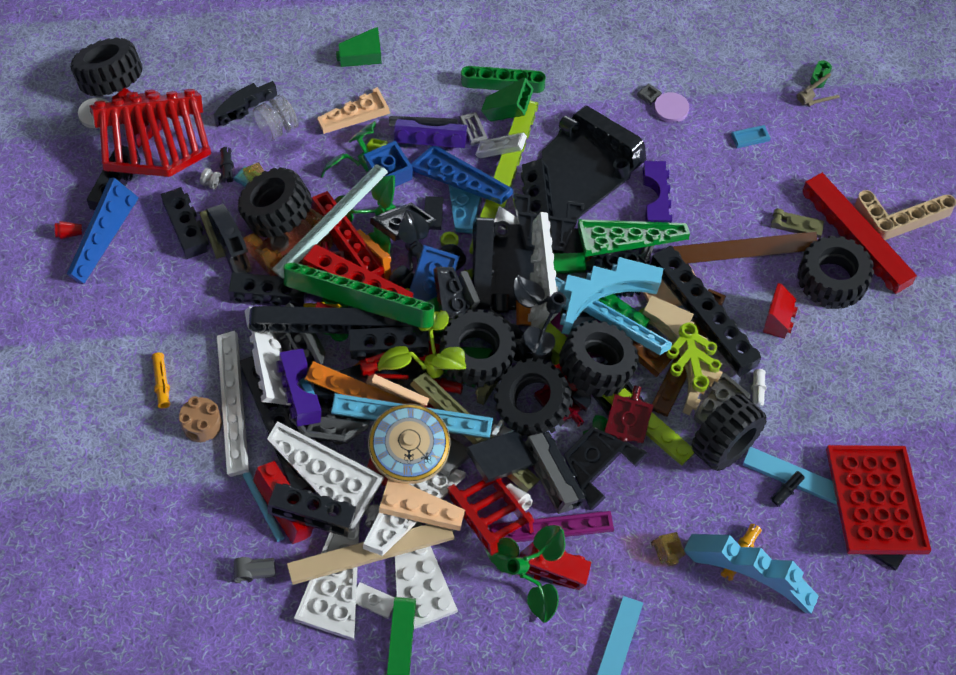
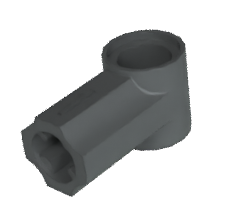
[233,557,276,583]

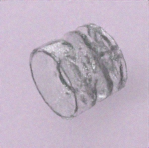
[253,94,299,142]

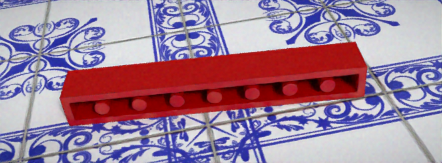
[802,172,917,294]

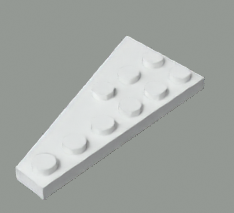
[528,212,558,330]
[267,421,384,532]
[363,469,466,556]

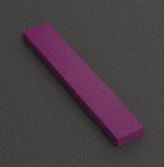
[489,511,614,542]

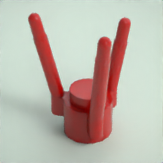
[360,352,409,379]

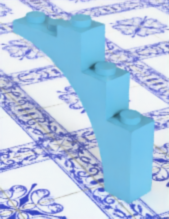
[559,257,663,335]
[684,534,819,614]

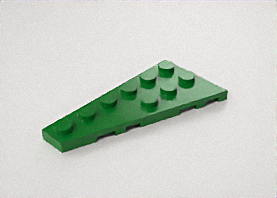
[577,219,690,257]

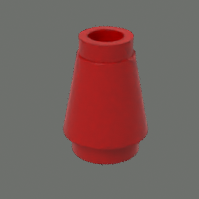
[55,221,82,239]

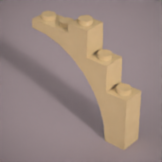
[643,295,723,416]

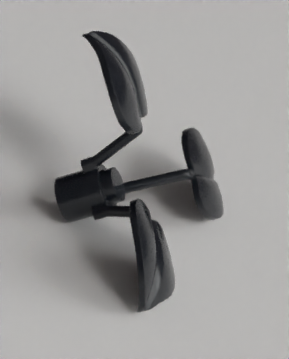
[388,210,467,289]
[513,275,595,356]

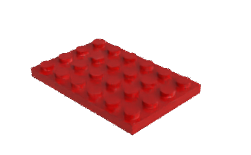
[826,445,931,555]

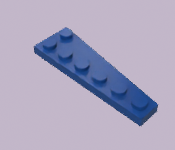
[411,146,513,204]
[67,178,139,284]

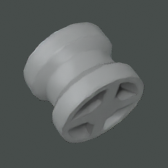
[200,168,222,190]
[365,505,380,528]

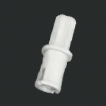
[751,369,767,407]

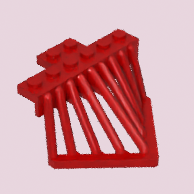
[89,89,211,177]

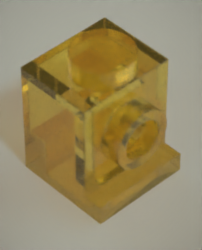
[650,532,685,567]

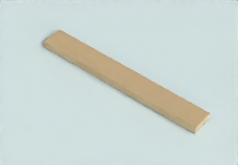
[287,524,454,585]

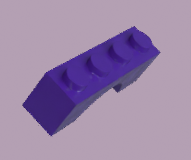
[394,119,467,148]
[642,161,672,223]
[276,348,321,427]

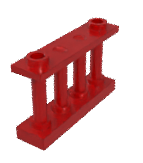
[447,478,534,556]

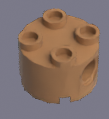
[179,396,222,443]

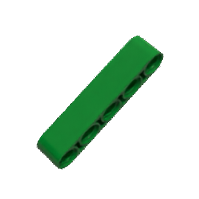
[461,66,546,93]
[387,597,416,675]

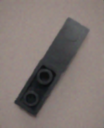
[213,81,277,127]
[206,204,253,273]

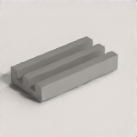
[460,112,488,145]

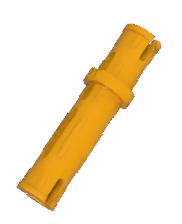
[151,352,171,409]
[721,524,762,581]

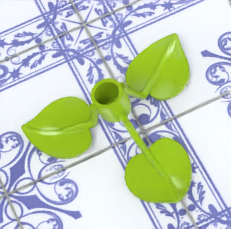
[378,311,466,378]

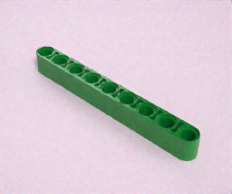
[284,263,434,328]

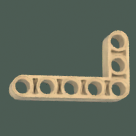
[855,190,956,240]

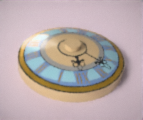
[368,404,450,484]

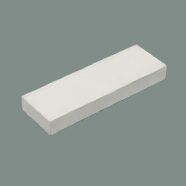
[475,132,527,158]

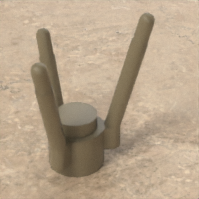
[797,73,840,107]

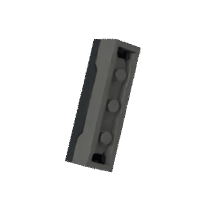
[525,431,585,514]

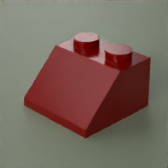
[763,283,798,339]

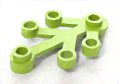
[666,322,721,392]

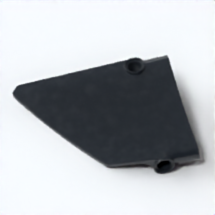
[542,105,647,218]
[472,217,584,313]

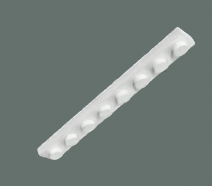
[217,331,249,477]

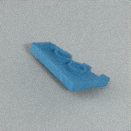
[449,185,482,234]

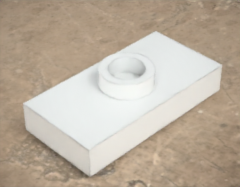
[356,582,394,619]

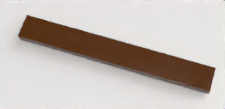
[672,232,817,264]
[652,289,726,417]

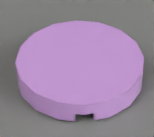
[654,92,689,123]

